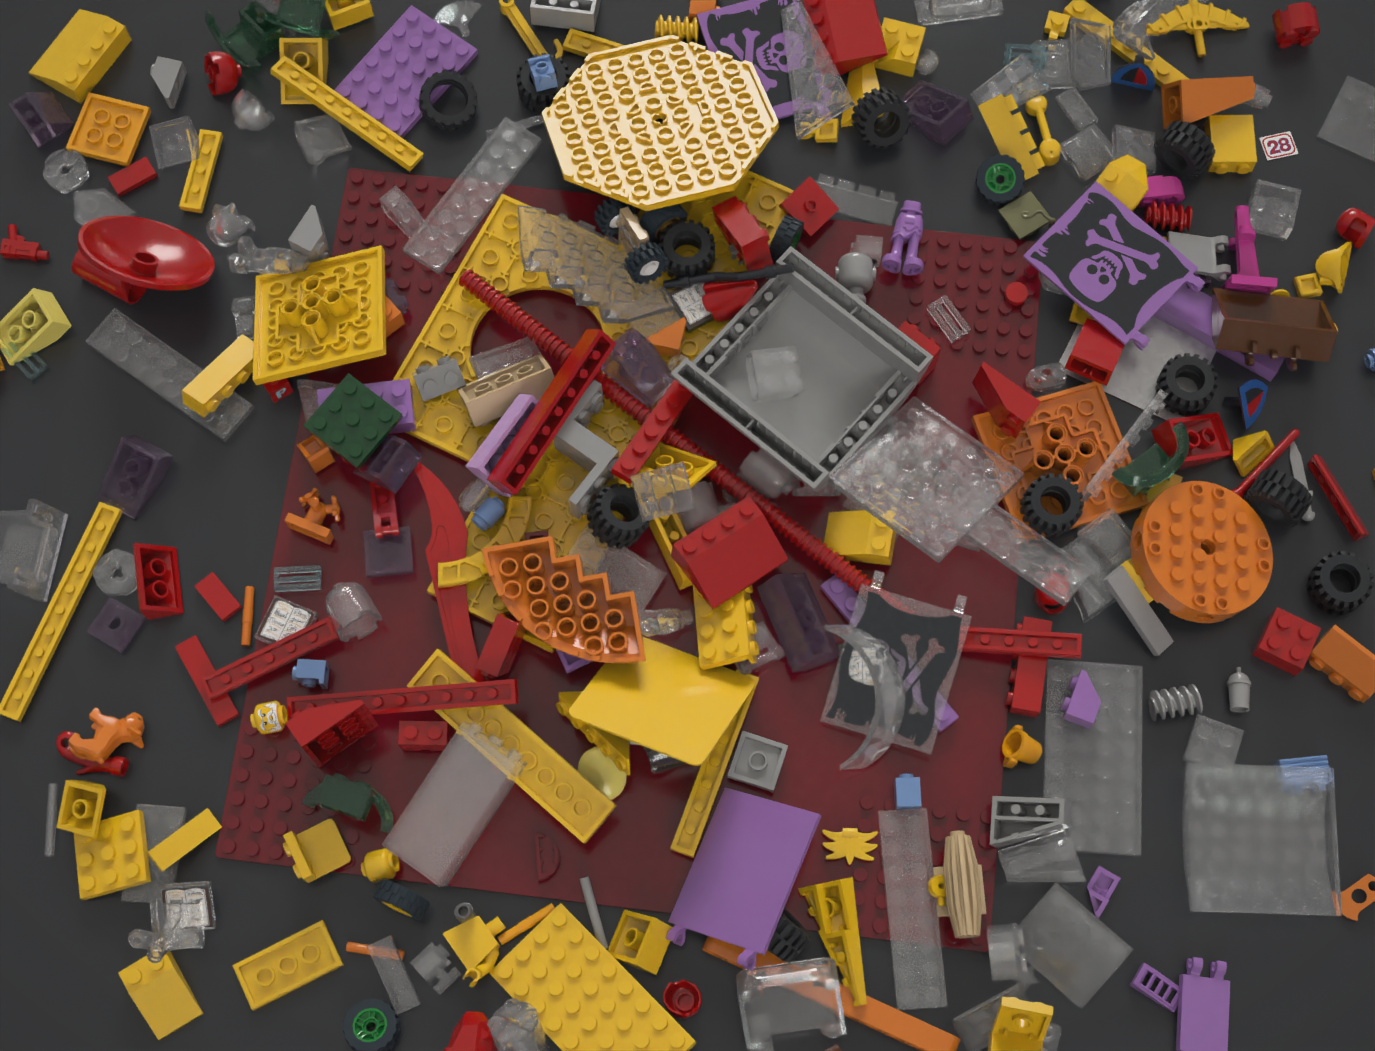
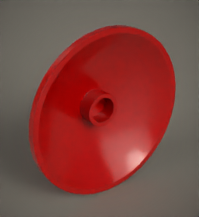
[72,216,215,305]

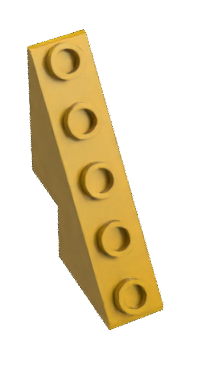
[556,691,630,775]

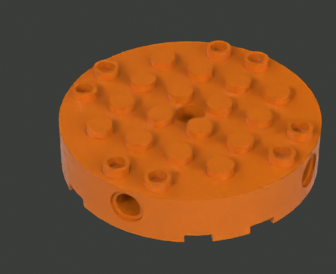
[1130,481,1273,623]

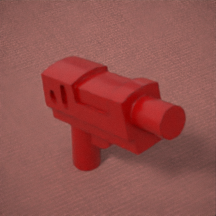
[0,224,50,262]

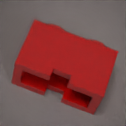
[398,720,451,751]

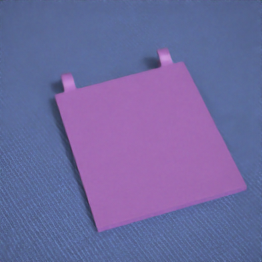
[666,787,821,971]

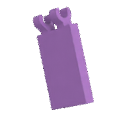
[1176,957,1230,1051]

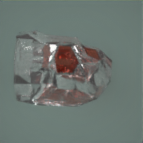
[1025,363,1067,392]

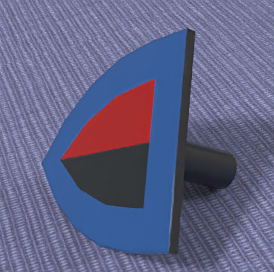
[1111,54,1156,91]
[1224,379,1268,430]

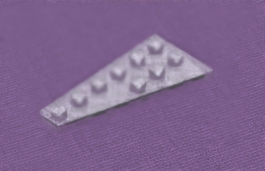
[781,0,855,139]

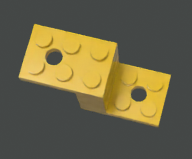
[988,996,1053,1051]

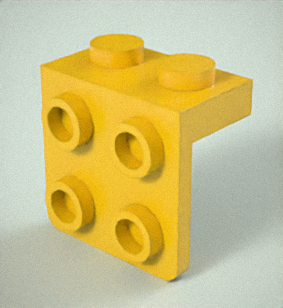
[283,819,351,883]

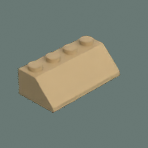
[457,353,554,427]

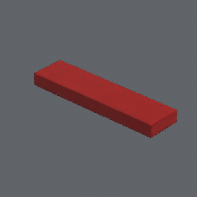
[175,635,240,727]

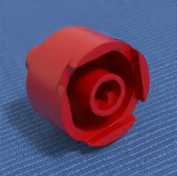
[1272,2,1320,49]

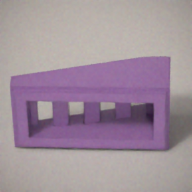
[1129,963,1179,1013]

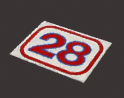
[1259,131,1299,161]

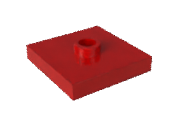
[779,176,839,238]

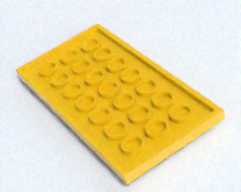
[489,903,696,1051]

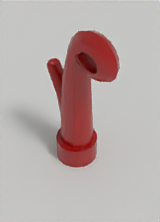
[56,731,129,777]

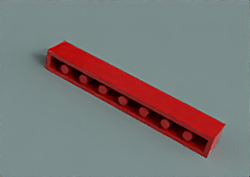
[486,329,617,495]

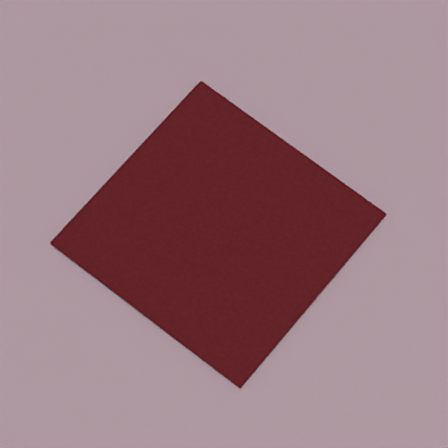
[215,168,1041,952]

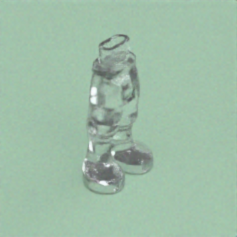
[229,236,310,274]
[639,608,693,636]

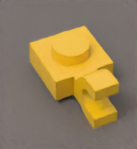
[1043,10,1070,49]

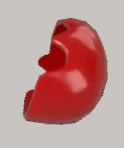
[663,979,702,1018]

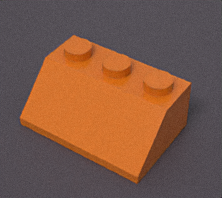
[1307,625,1375,703]

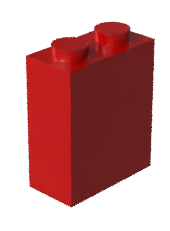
[1065,318,1125,386]
[476,611,527,678]

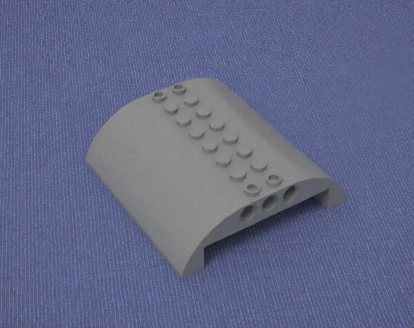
[670,246,934,491]

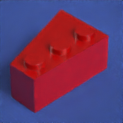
[711,196,773,271]

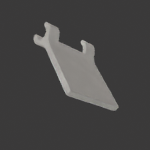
[1167,231,1231,281]

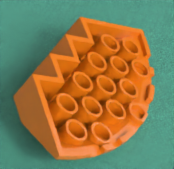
[482,536,646,663]

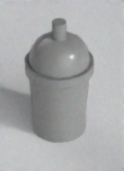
[1227,667,1251,713]

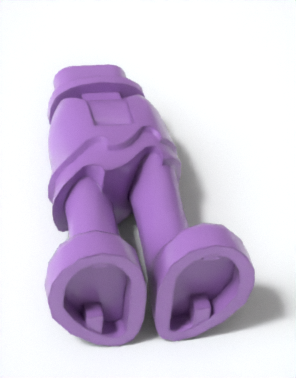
[881,200,924,276]

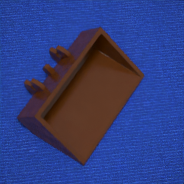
[1212,288,1338,371]

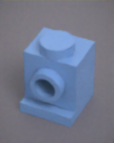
[528,54,558,92]
[292,659,330,689]

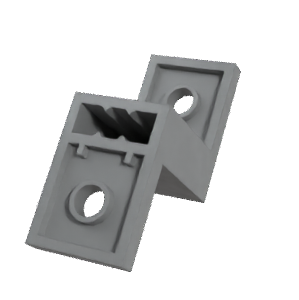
[553,380,619,520]

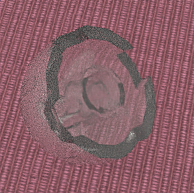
[231,89,276,131]

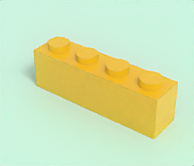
[182,334,254,418]
[646,493,693,590]

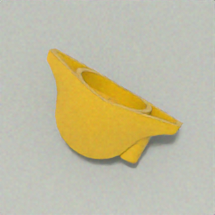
[1315,241,1352,293]

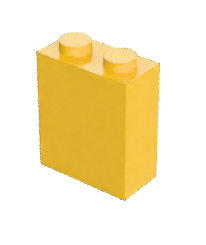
[1204,115,1257,174]

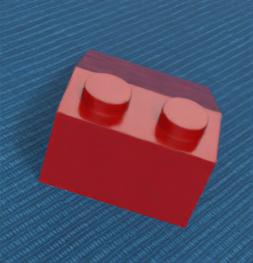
[972,362,1041,439]
[1151,413,1233,472]

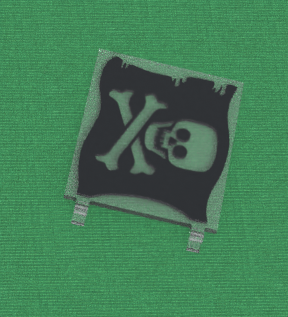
[820,570,972,755]

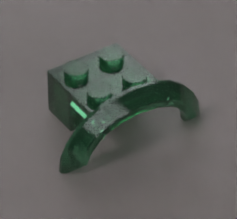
[205,0,284,72]
[255,0,340,39]
[1111,421,1189,497]
[302,773,394,834]

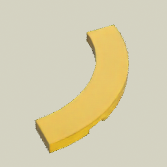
[438,496,532,588]

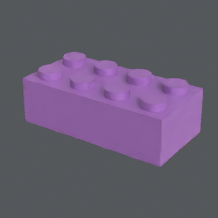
[317,379,417,434]

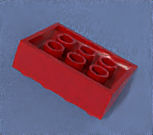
[803,0,888,80]
[671,496,789,610]
[285,700,379,767]

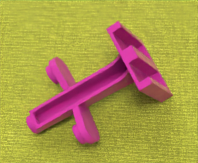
[1221,205,1278,294]

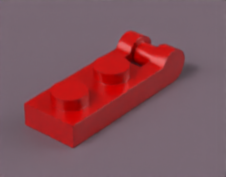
[369,479,400,539]

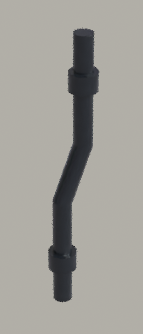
[663,263,794,290]

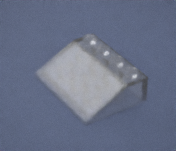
[1317,76,1375,162]
[1005,882,1133,1009]

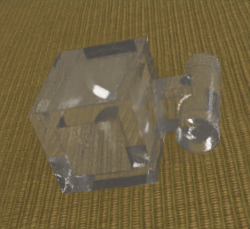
[410,942,461,995]

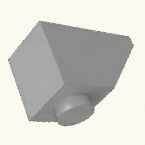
[150,56,187,109]

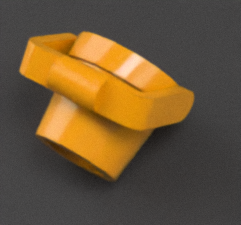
[1002,725,1042,769]

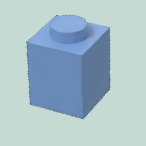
[893,774,922,811]

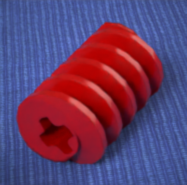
[1143,201,1193,233]

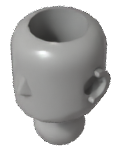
[835,252,876,304]

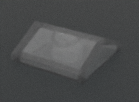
[149,116,199,169]

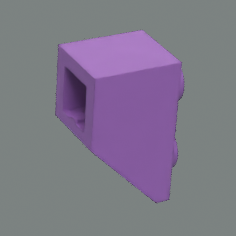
[1061,670,1101,729]

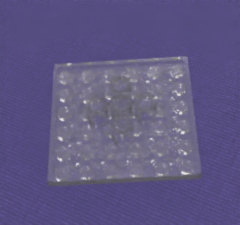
[827,397,1024,563]

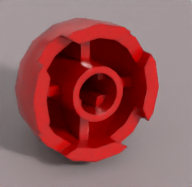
[204,51,242,95]

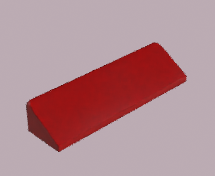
[1307,454,1369,542]

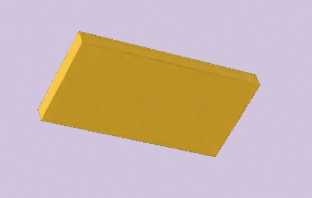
[232,920,344,1011]

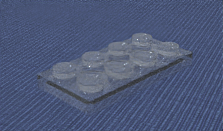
[567,524,666,614]
[121,804,187,905]

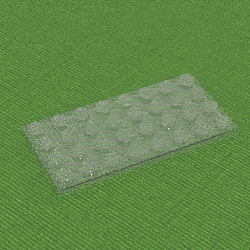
[1042,659,1143,857]

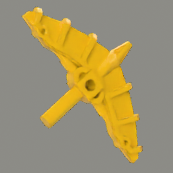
[1146,0,1249,58]

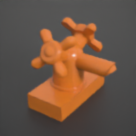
[284,488,340,545]

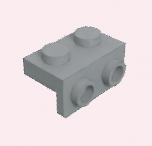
[412,356,466,402]

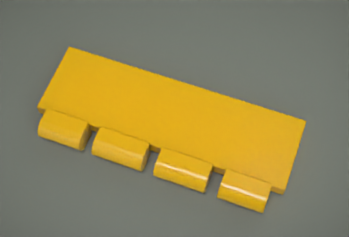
[978,94,1045,180]

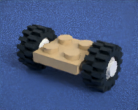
[594,197,669,284]

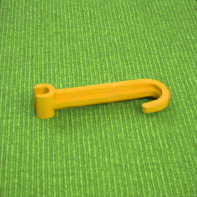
[499,0,563,59]

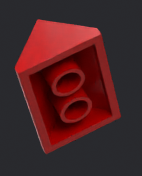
[133,543,183,620]

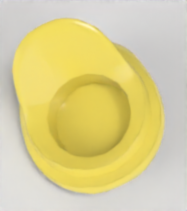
[578,746,627,800]

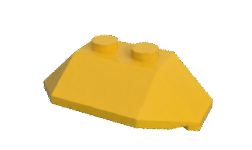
[1095,154,1149,212]

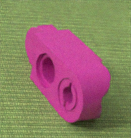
[1137,175,1185,209]

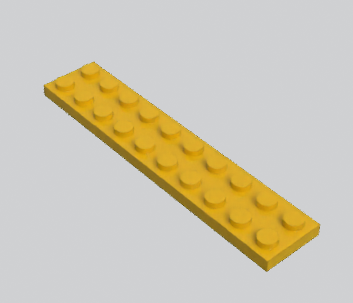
[407,649,617,843]

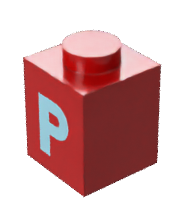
[263,378,294,403]

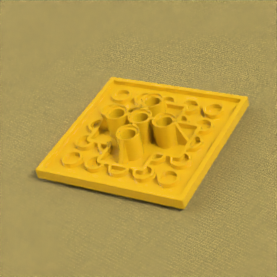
[253,245,386,385]

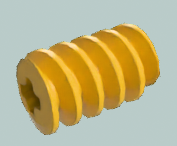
[655,15,699,44]

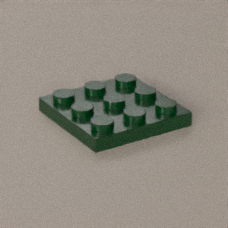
[303,373,403,469]

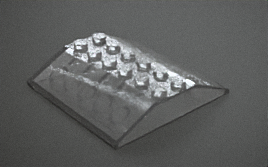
[1182,763,1342,916]

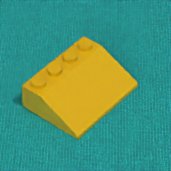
[29,9,132,104]

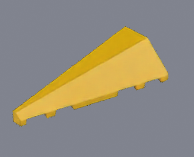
[841,62,884,127]
[798,877,867,1007]

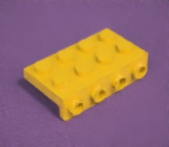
[693,585,759,670]

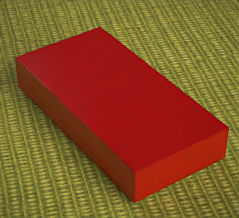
[108,157,158,197]
[194,572,242,622]

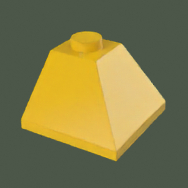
[56,780,106,838]

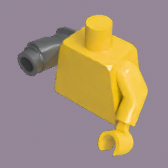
[443,902,506,987]

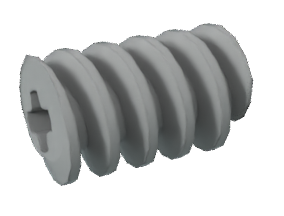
[1149,684,1203,721]

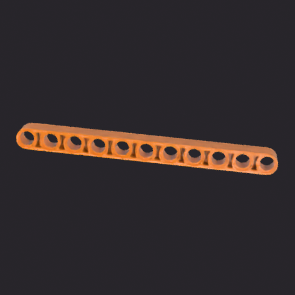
[702,936,961,1051]

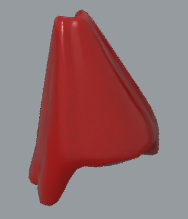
[702,280,758,322]

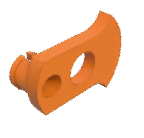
[1333,874,1375,921]

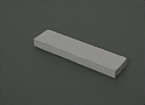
[1103,566,1174,656]

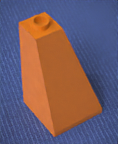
[1161,76,1256,129]

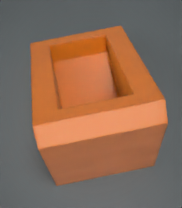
[645,317,686,358]
[297,435,335,473]

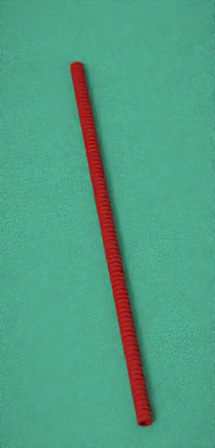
[459,269,920,641]

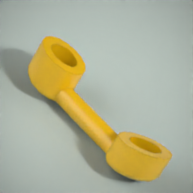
[1025,94,1061,166]

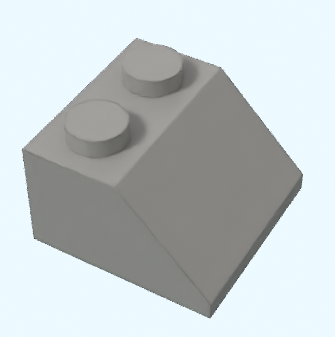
[288,205,330,264]

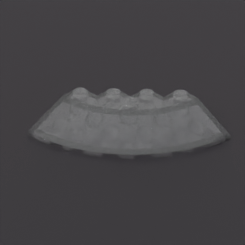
[517,205,674,324]

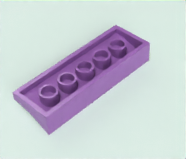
[1153,283,1285,382]

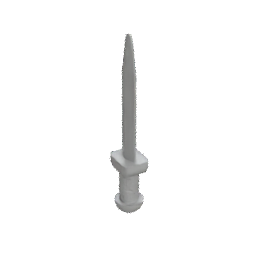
[1290,441,1315,521]

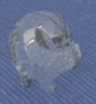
[206,202,255,247]

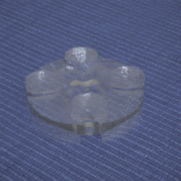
[43,149,89,194]
[93,549,137,597]

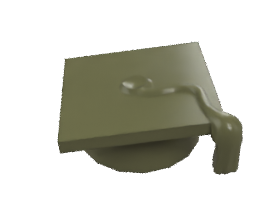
[998,191,1056,240]

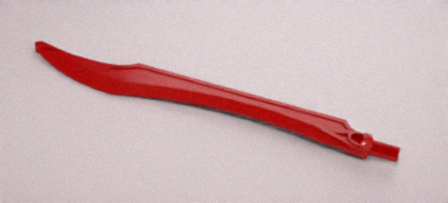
[412,461,503,773]

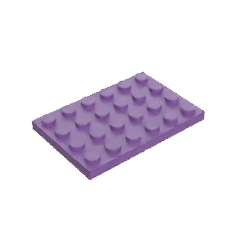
[334,5,478,138]

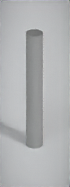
[579,876,608,949]

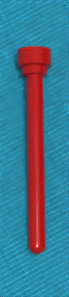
[1231,428,1300,499]

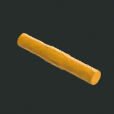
[497,903,555,945]

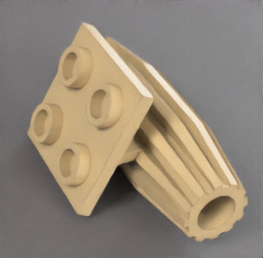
[932,831,986,938]

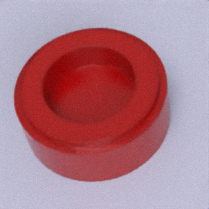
[1005,282,1028,306]

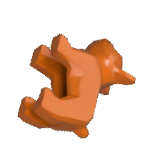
[68,708,145,764]

